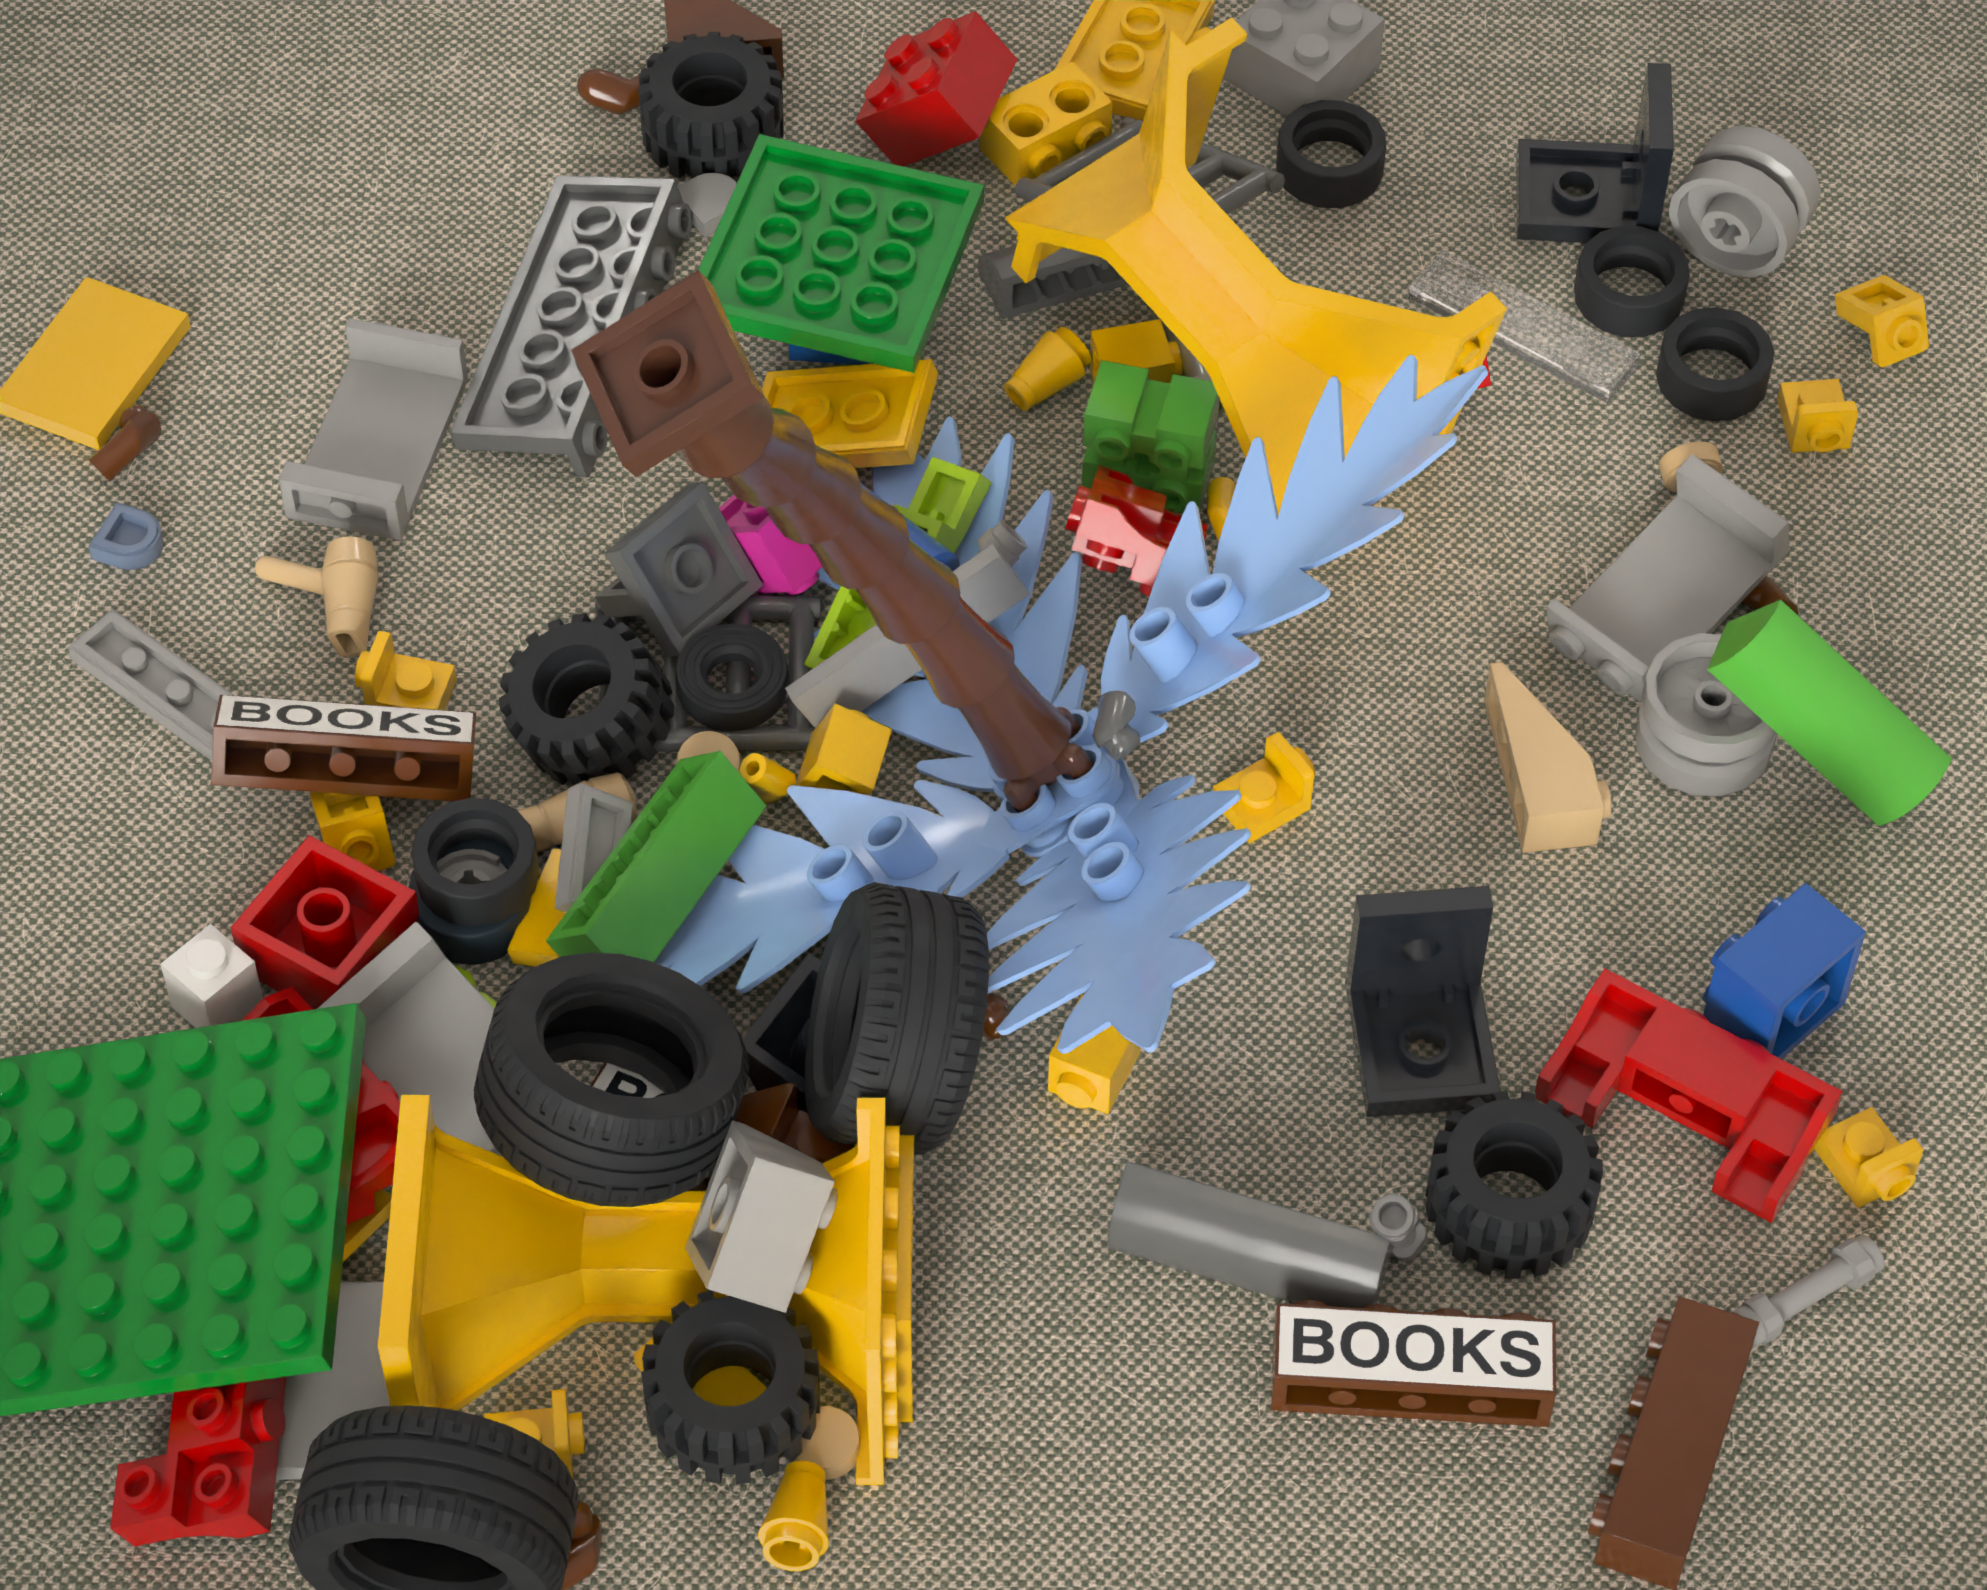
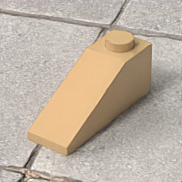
[1484,662,1611,853]

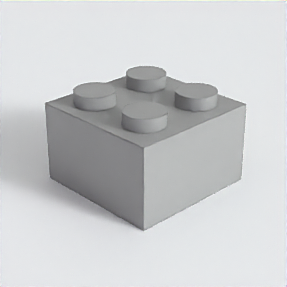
[1223,0,1385,116]

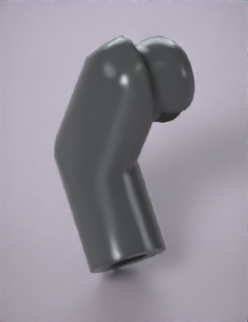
[1092,690,1140,760]

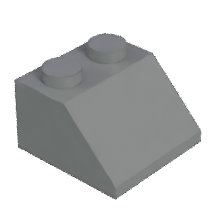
[685,1120,837,1313]

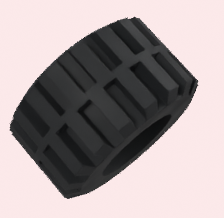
[638,32,784,179]
[499,613,674,786]
[1425,1091,1603,1279]
[641,1290,820,1484]

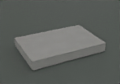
[276,1282,390,1480]

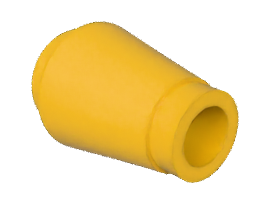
[1003,327,1092,411]
[758,1460,829,1571]

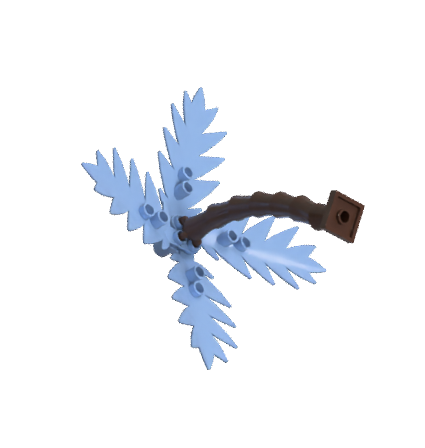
[571,270,1488,1054]

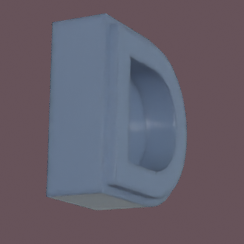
[88,502,164,570]

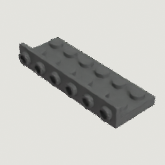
[450,175,692,477]

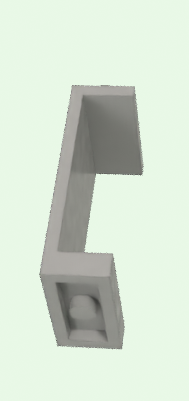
[279,318,468,541]
[1546,454,1789,703]
[317,922,502,1156]

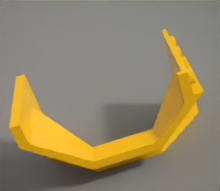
[1005,17,1507,515]
[378,1095,914,1485]

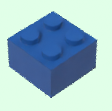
[1702,883,1866,1059]

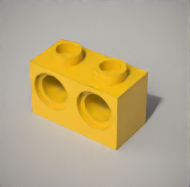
[979,61,1113,186]

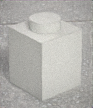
[160,924,263,1028]

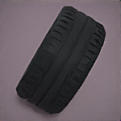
[805,882,989,1155]
[473,952,749,1207]
[288,1405,579,1590]

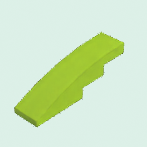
[804,456,992,669]

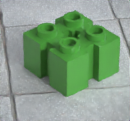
[1082,360,1220,514]

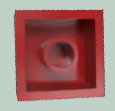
[855,11,1018,166]
[230,835,420,1009]

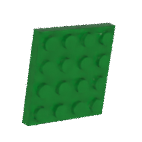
[698,134,985,373]

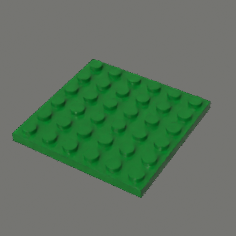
[0,1003,366,1417]

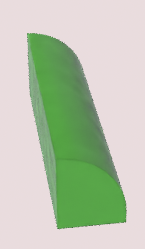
[1707,600,1952,826]
[546,750,767,962]

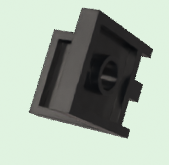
[1516,63,1674,243]
[1345,886,1501,1117]

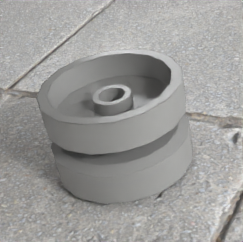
[1669,126,1821,278]
[1635,633,1777,796]

